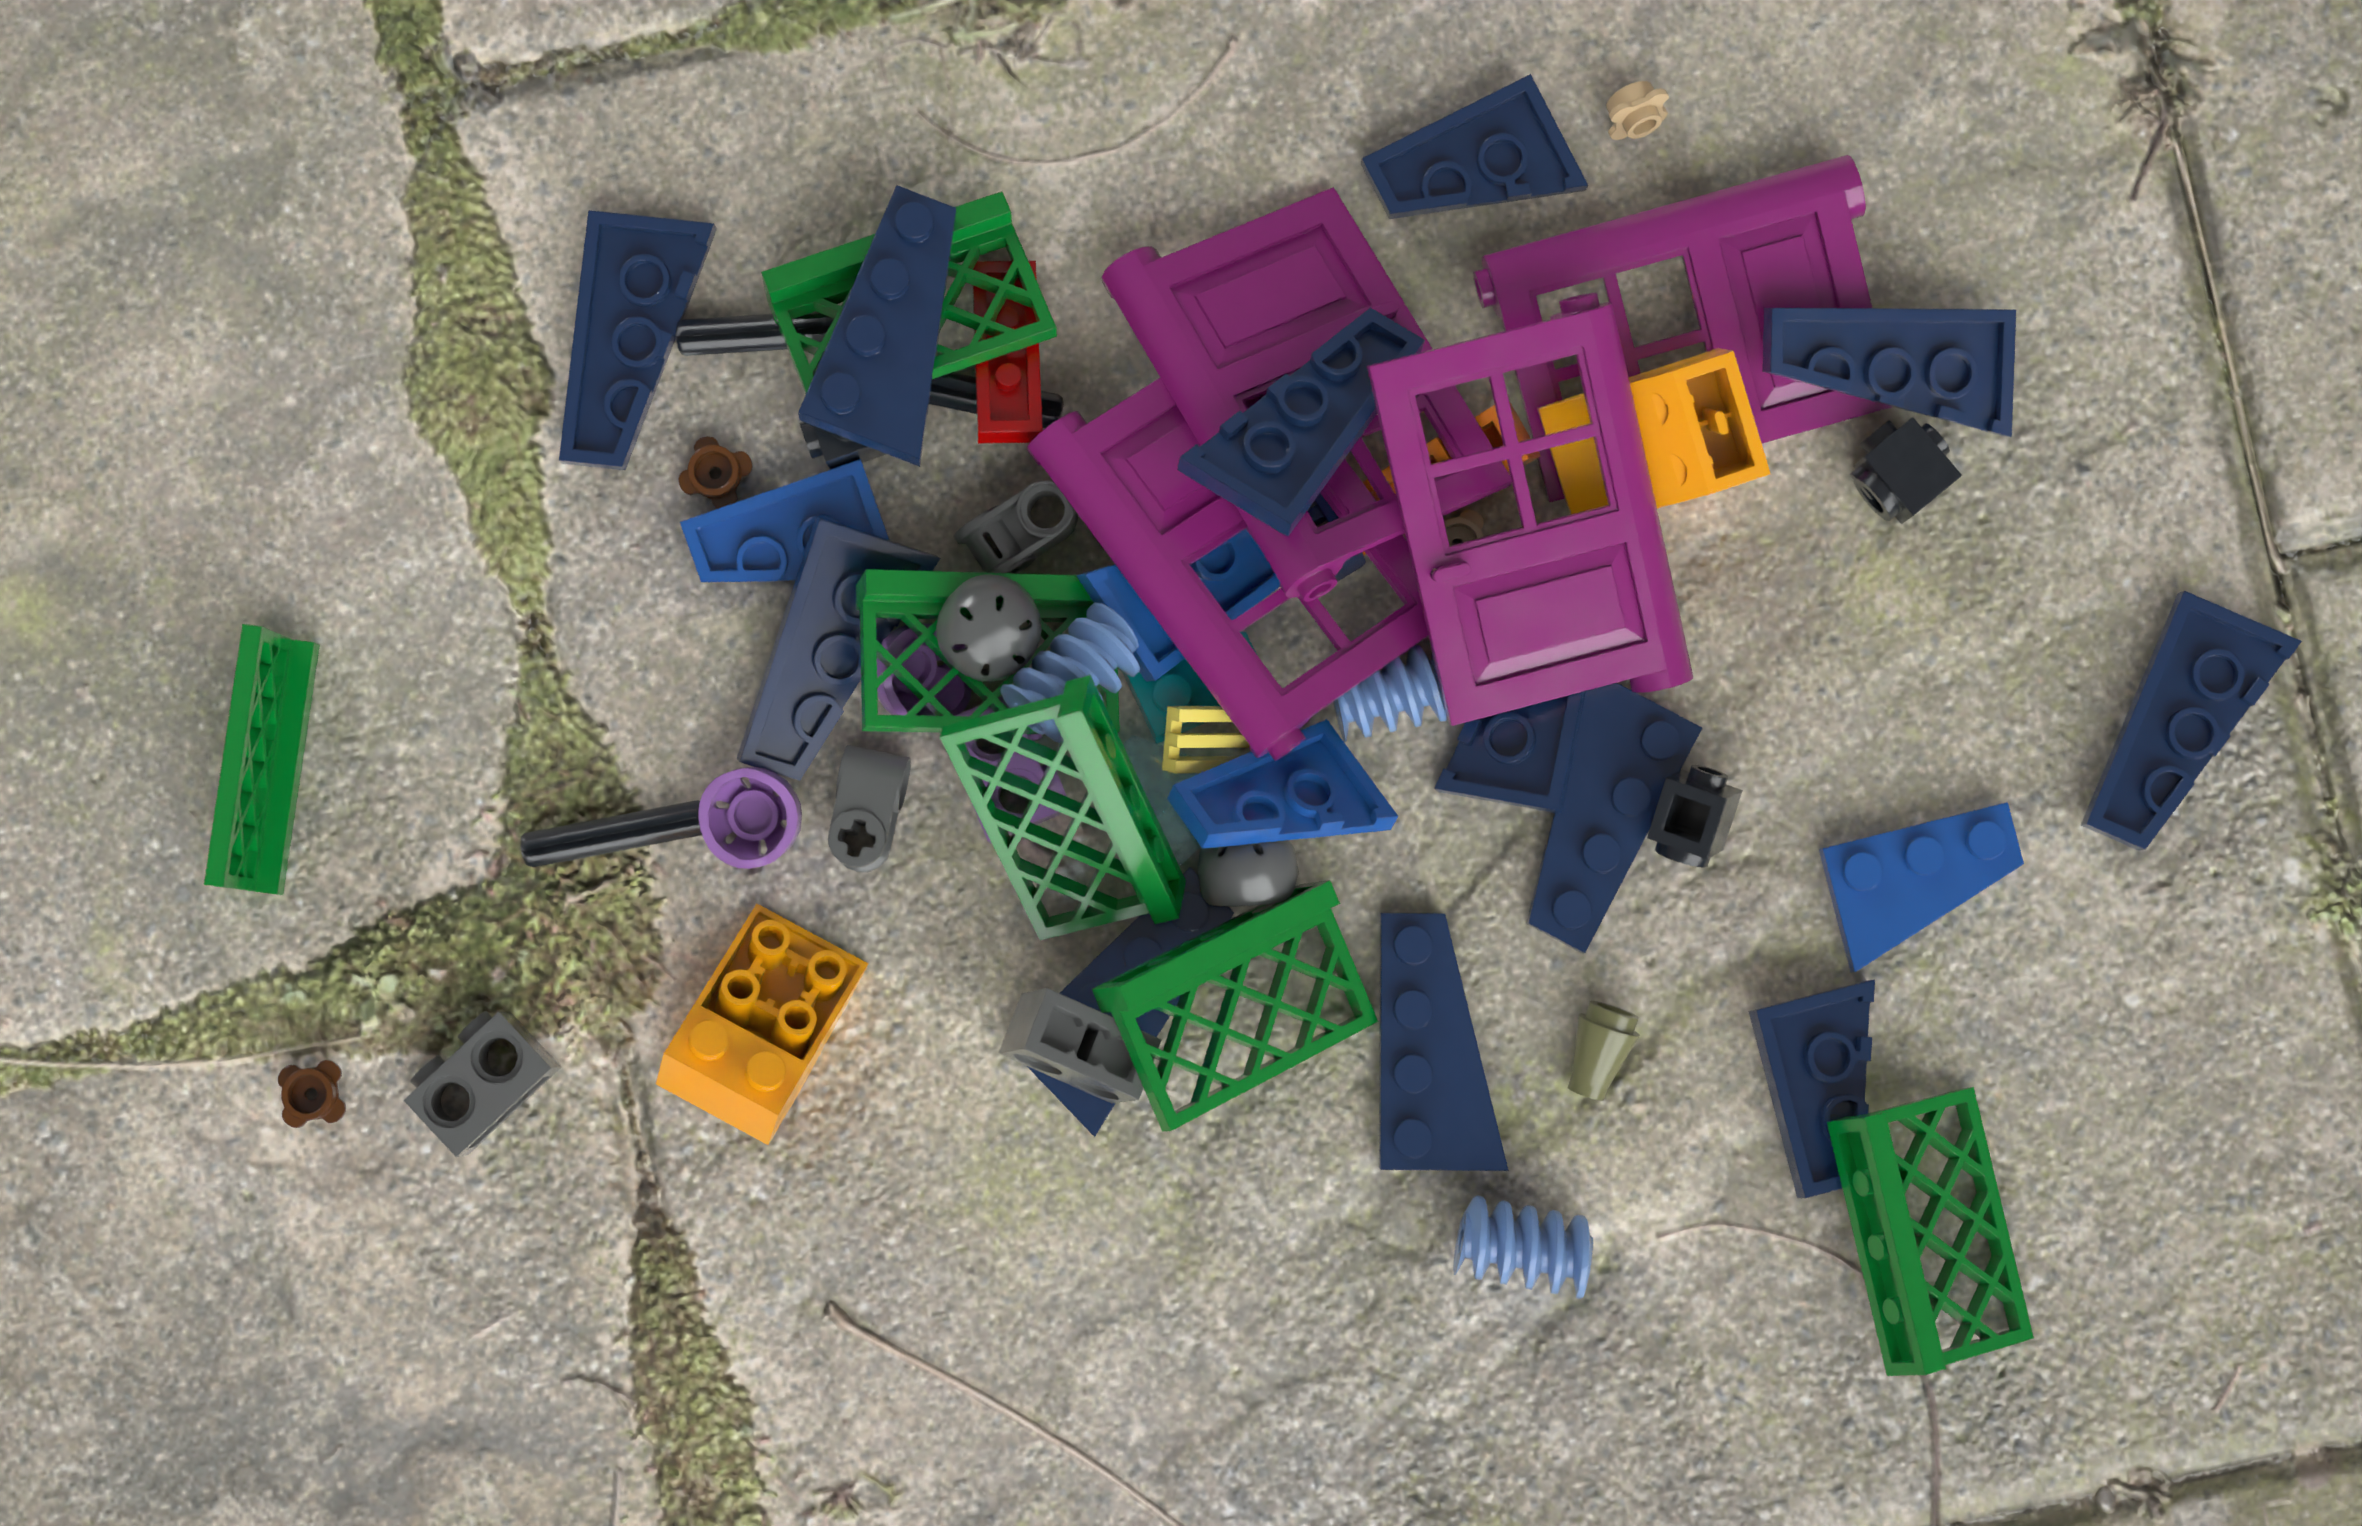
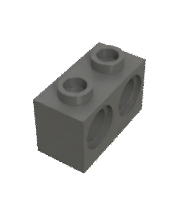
[999,988,1162,1104]
[403,1011,562,1157]

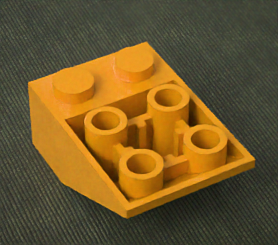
[1537,348,1771,515]
[656,904,869,1145]

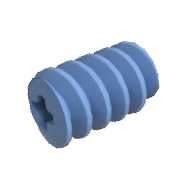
[1000,603,1140,743]
[1333,644,1447,742]
[1453,1195,1593,1299]

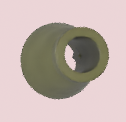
[1567,1001,1640,1101]

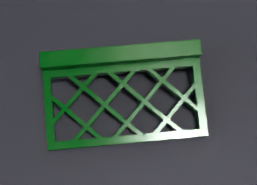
[761,191,1057,395]
[856,569,1120,735]
[204,624,320,895]
[940,675,1186,941]
[1092,880,1379,1132]
[1827,1087,2034,1376]

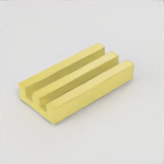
[1162,706,1250,774]

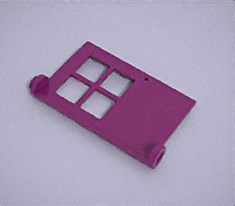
[1473,155,1892,502]
[1101,187,1512,602]
[1367,292,1694,726]
[1027,378,1434,761]

